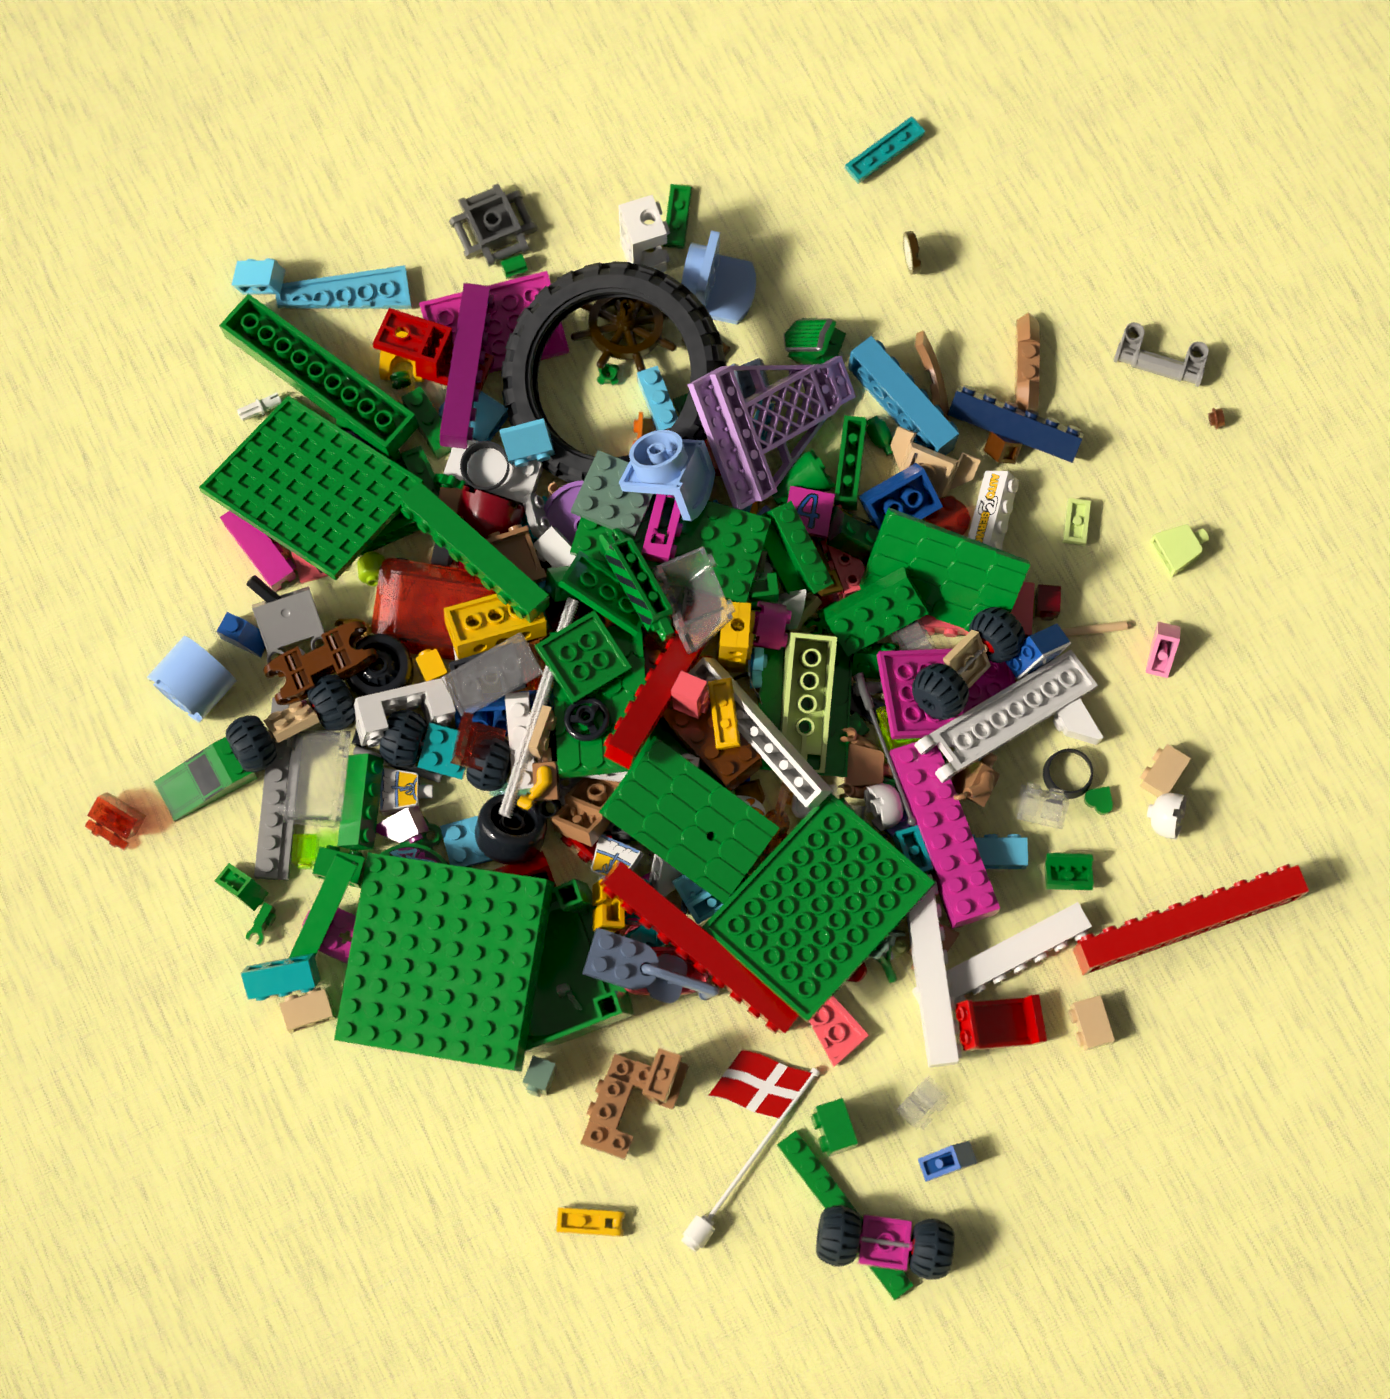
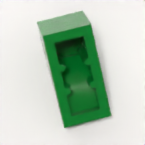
[214,863,269,911]

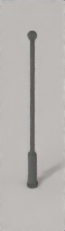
[853,673,917,826]

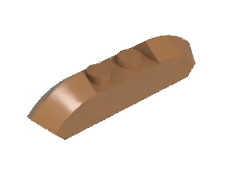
[1015,312,1040,413]

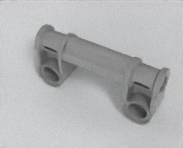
[1113,322,1209,387]

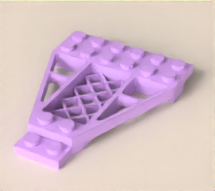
[687,356,856,510]

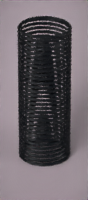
[539,799,561,818]

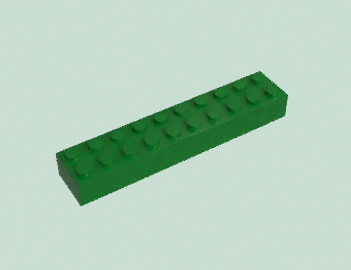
[219,294,419,459]

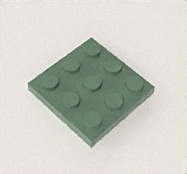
[571,450,654,539]

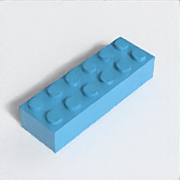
[848,336,959,455]

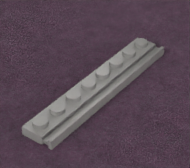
[254,697,307,881]

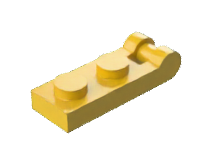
[556,1207,625,1237]

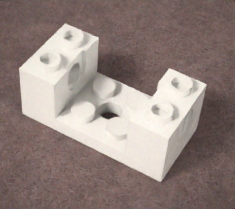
[618,194,670,272]
[354,677,456,747]

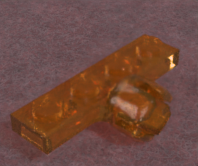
[761,782,794,863]

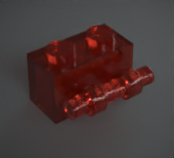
[85,792,147,851]

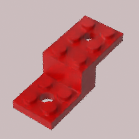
[373,308,494,393]

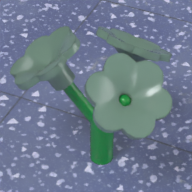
[868,929,905,983]

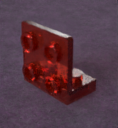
[451,712,506,771]

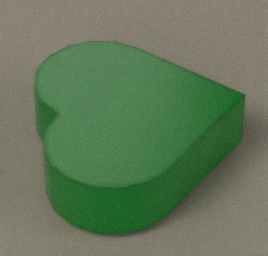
[1084,786,1113,815]

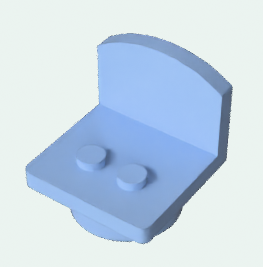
[681,230,756,325]
[619,430,716,521]

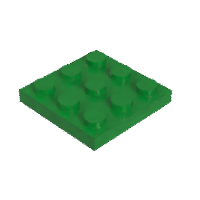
[535,610,632,705]

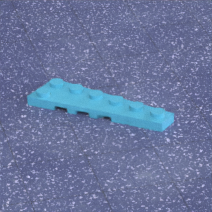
[275,265,412,309]

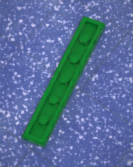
[289,853,359,958]

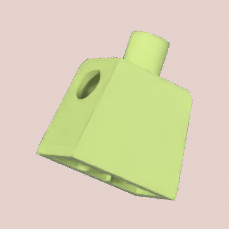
[1150,524,1209,577]

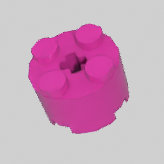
[752,601,792,650]

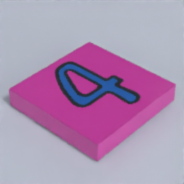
[787,486,835,539]

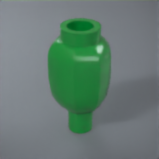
[866,416,893,456]

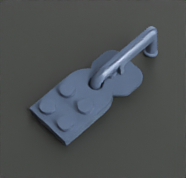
[583,928,719,1003]

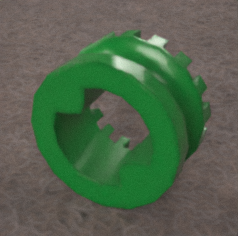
[390,371,412,390]

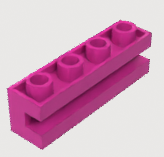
[220,511,297,592]

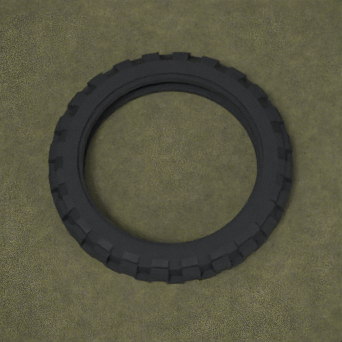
[501,261,727,483]

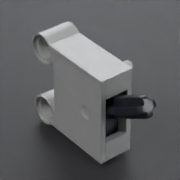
[246,575,325,663]

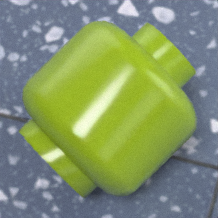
[357,551,387,587]

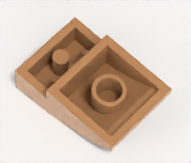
[552,777,620,847]

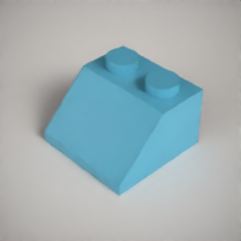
[499,418,555,467]

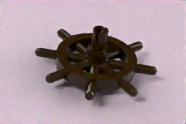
[571,297,677,372]

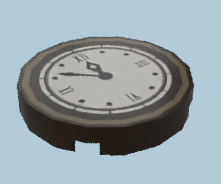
[903,231,921,275]

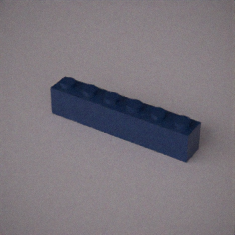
[947,385,1084,463]

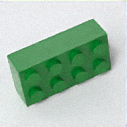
[824,567,929,656]

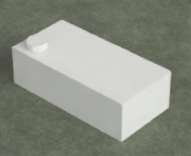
[443,440,544,506]

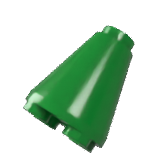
[772,449,835,505]

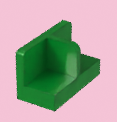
[750,573,779,610]

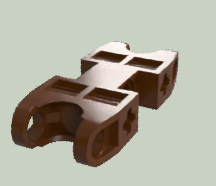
[263,621,378,705]

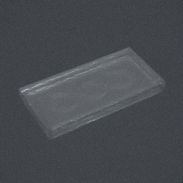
[441,632,543,718]

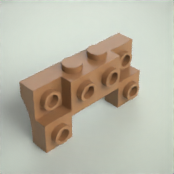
[581,1054,652,1160]

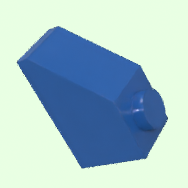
[216,612,266,658]
[918,1140,977,1182]

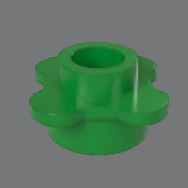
[597,363,619,385]

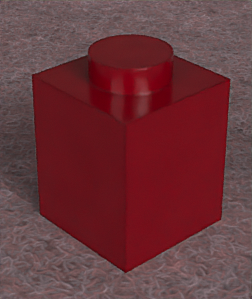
[1035,584,1061,621]

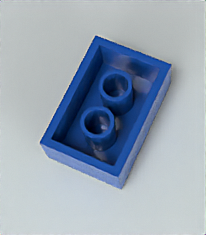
[858,463,943,530]

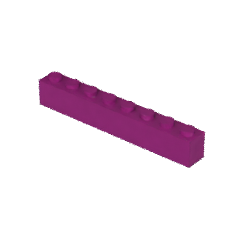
[440,283,494,449]

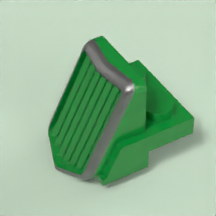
[784,318,847,365]

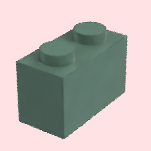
[523,1055,557,1097]

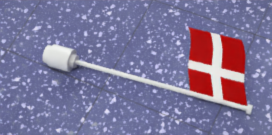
[681,1050,820,1252]

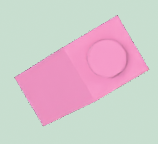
[1146,621,1180,678]

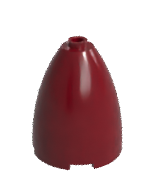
[456,486,526,580]

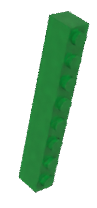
[400,481,550,623]

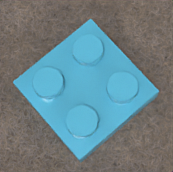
[440,816,493,867]

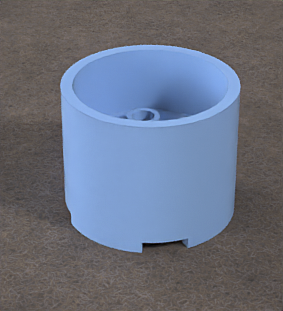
[147,636,237,723]

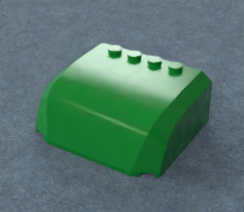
[526,879,634,1052]

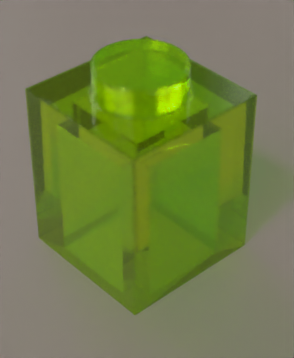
[292,834,319,870]

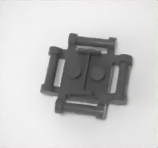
[449,183,538,267]

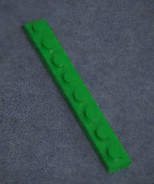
[776,1130,914,1300]

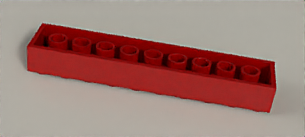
[1073,864,1309,975]

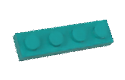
[844,116,926,184]

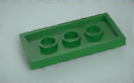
[558,551,643,637]

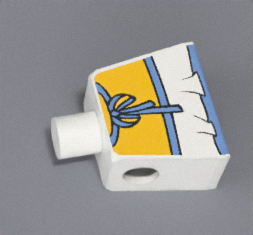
[380,768,433,816]
[591,835,643,881]

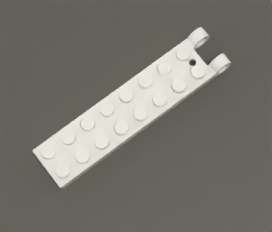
[914,650,1098,783]

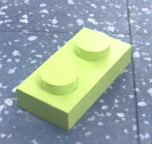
[1063,498,1091,546]

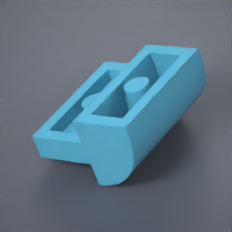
[672,875,733,925]

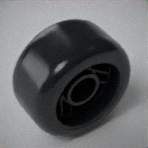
[346,633,415,697]
[475,794,547,865]

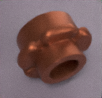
[1208,408,1225,429]

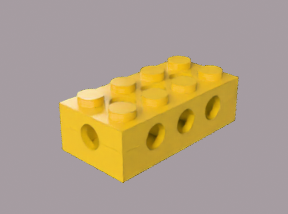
[444,594,547,660]
[718,601,755,673]

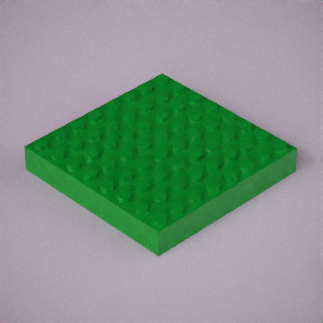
[334,852,554,1072]

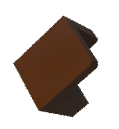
[984,432,1023,464]

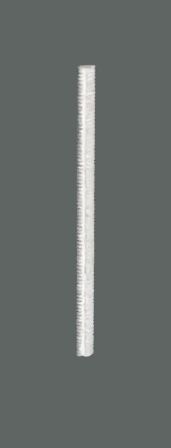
[499,597,580,818]

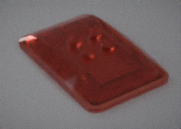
[372,558,497,660]

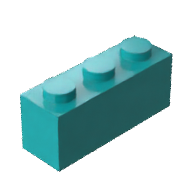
[241,953,321,1001]

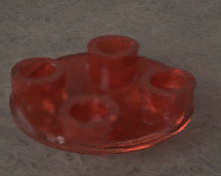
[925,496,971,535]

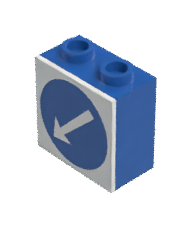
[1005,624,1072,680]

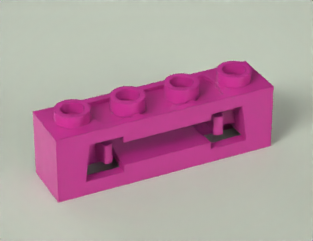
[642,494,683,565]

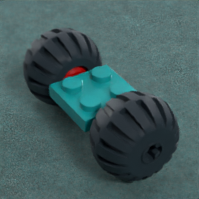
[380,710,511,791]

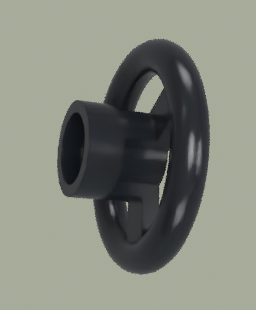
[564,697,610,741]

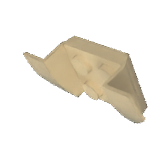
[891,426,981,499]

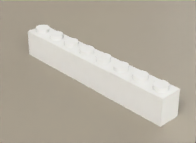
[688,657,833,807]
[907,874,962,1068]
[912,902,1092,1004]

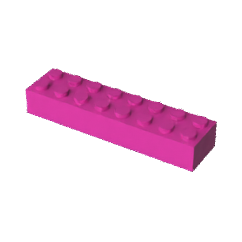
[890,741,1000,929]

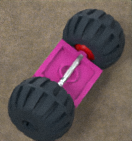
[816,1205,955,1280]

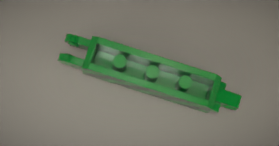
[599,528,674,641]

